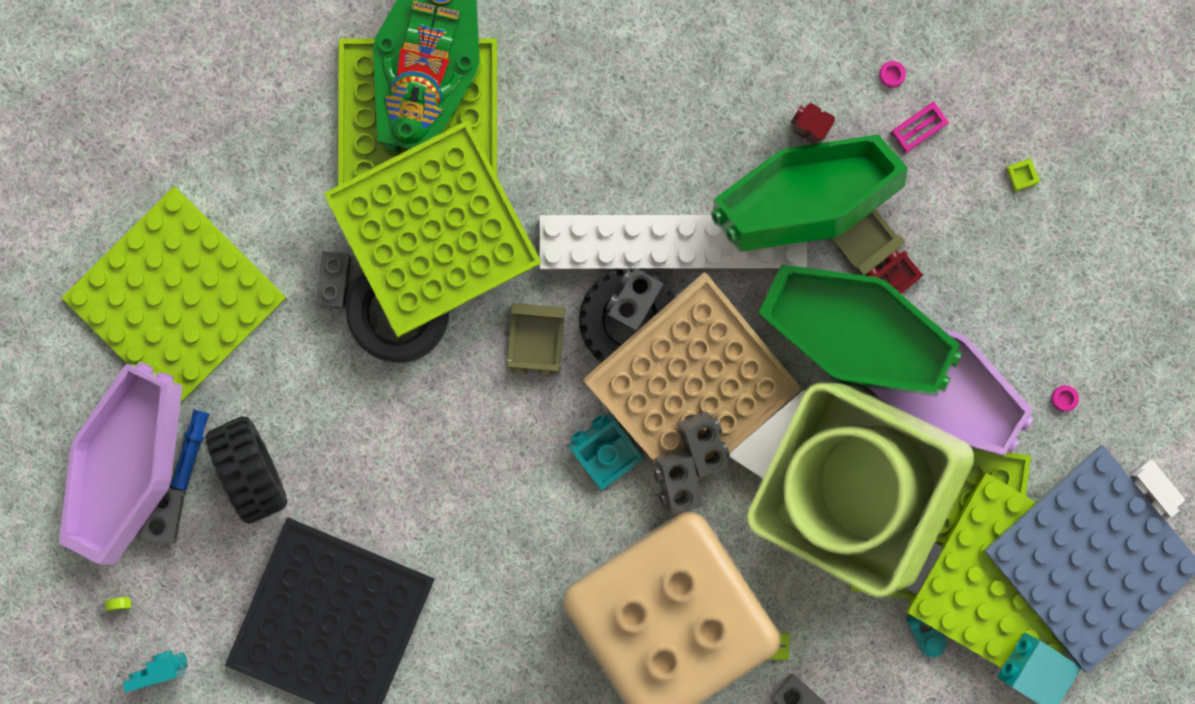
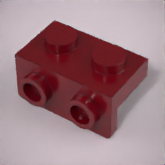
[865,250,924,294]

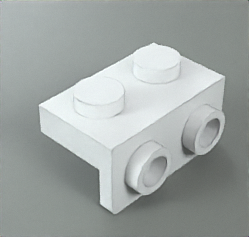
[1130,460,1185,517]

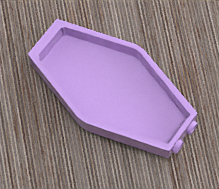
[866,329,1033,457]
[59,362,182,565]

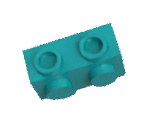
[568,413,644,491]
[122,650,188,693]

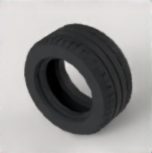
[346,273,449,363]

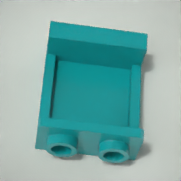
[997,632,1081,704]

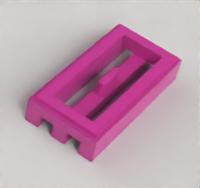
[890,102,949,153]

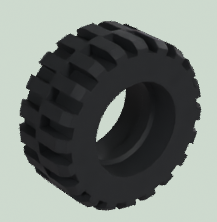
[579,268,676,362]
[205,416,288,524]

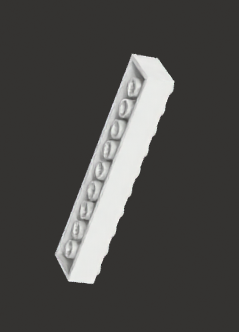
[540,215,807,271]

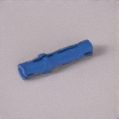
[170,409,210,490]

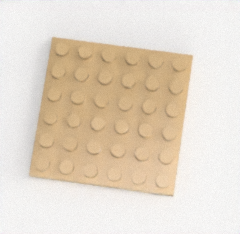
[583,272,802,494]

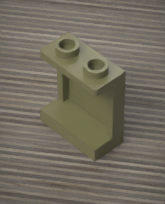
[830,209,905,275]
[506,303,565,377]

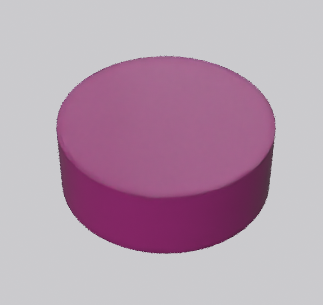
[879,61,906,88]
[1051,385,1079,412]

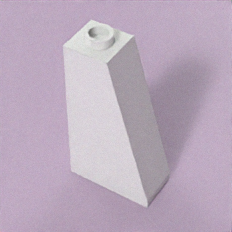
[729,390,806,479]

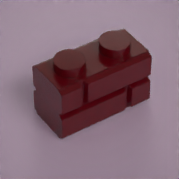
[791,103,835,144]

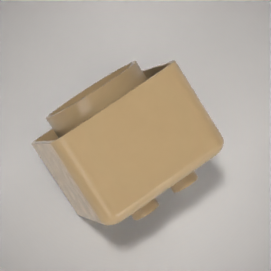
[564,512,780,704]

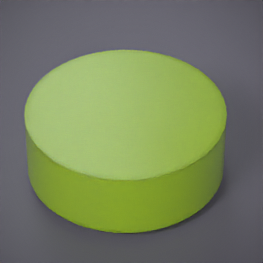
[104,597,132,612]

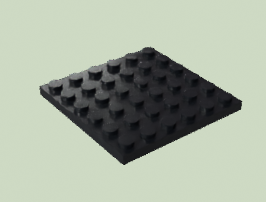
[225,517,435,704]

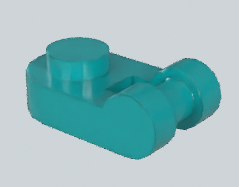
[905,616,946,657]

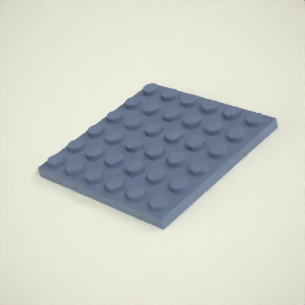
[983,445,1195,673]

